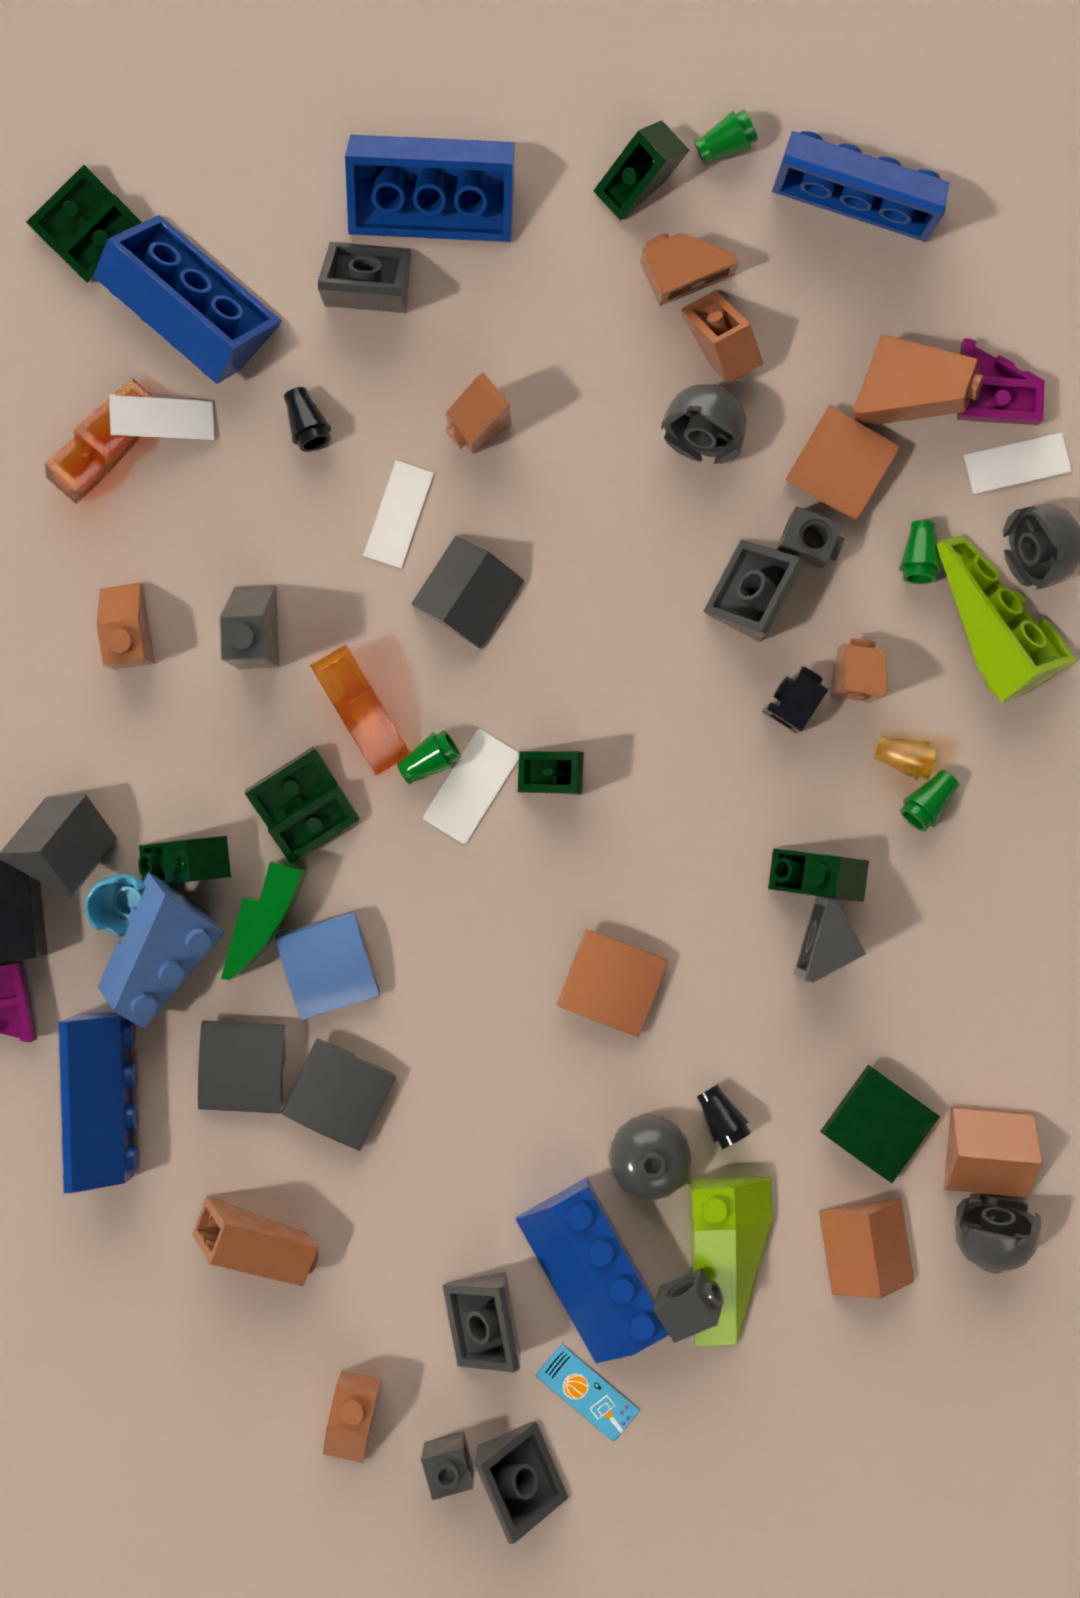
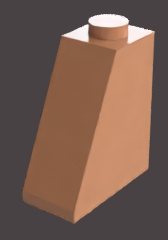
[853,334,984,426]
[192,1196,318,1287]

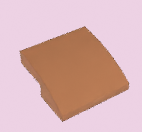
[785,404,900,521]
[556,928,669,1037]

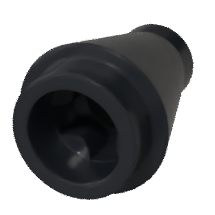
[284,387,331,452]
[697,1085,751,1150]

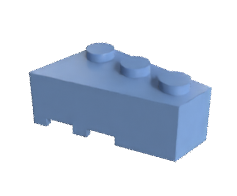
[97,872,224,1029]

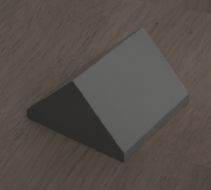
[318,242,411,313]
[411,536,524,649]
[703,540,804,642]
[0,795,117,899]
[793,896,866,983]
[443,1272,521,1372]
[475,1422,568,1544]

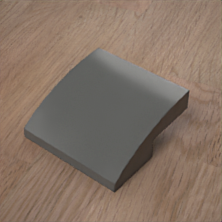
[198,1020,285,1114]
[281,1038,396,1151]

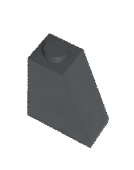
[220,585,279,669]

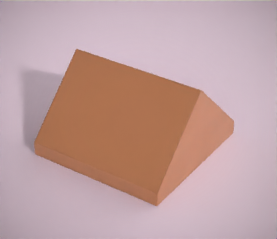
[944,1107,1042,1197]
[819,1198,914,1299]

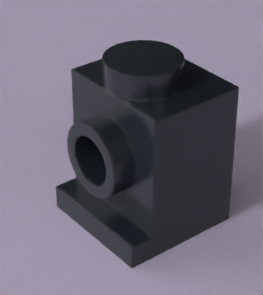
[762,666,829,734]

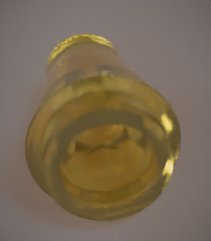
[874,735,939,781]

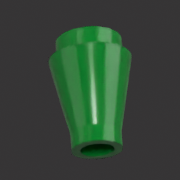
[694,109,758,164]
[899,520,941,584]
[397,730,461,784]
[900,770,959,831]

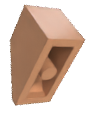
[641,233,739,306]
[681,290,764,384]
[445,372,511,454]
[96,582,155,670]
[830,638,887,703]
[323,1371,382,1463]

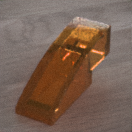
[45,378,155,505]
[310,644,411,775]

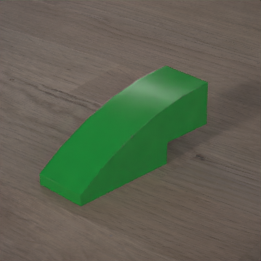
[221,861,307,980]

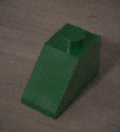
[593,120,690,221]

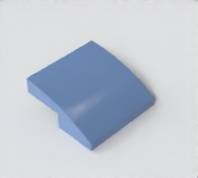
[275,911,380,1020]

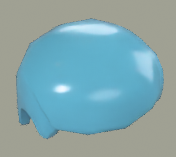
[85,873,146,937]

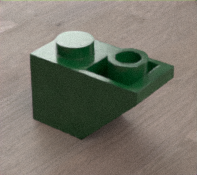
[138,836,231,884]
[768,848,869,902]

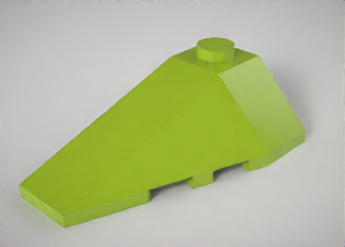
[937,535,1078,702]
[688,1177,773,1346]

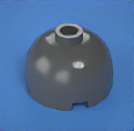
[661,384,746,464]
[1003,504,1080,589]
[609,1114,692,1200]
[955,1194,1041,1274]

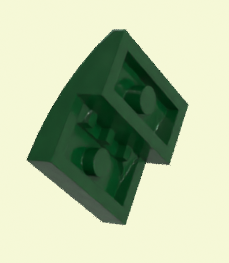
[26,165,142,283]
[245,746,360,864]
[820,1065,940,1183]

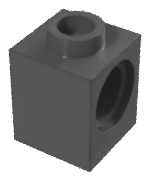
[777,506,845,569]
[653,1268,724,1343]
[421,1431,475,1500]

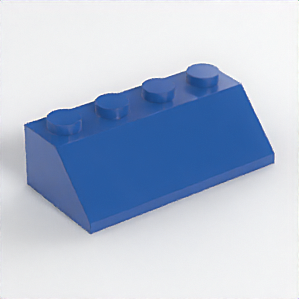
[772,131,950,242]
[345,134,515,242]
[93,215,281,384]
[58,1012,140,1194]
[515,1177,669,1363]

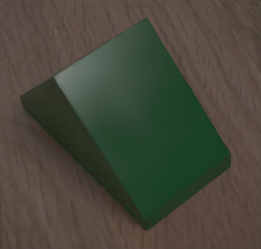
[517,751,584,795]

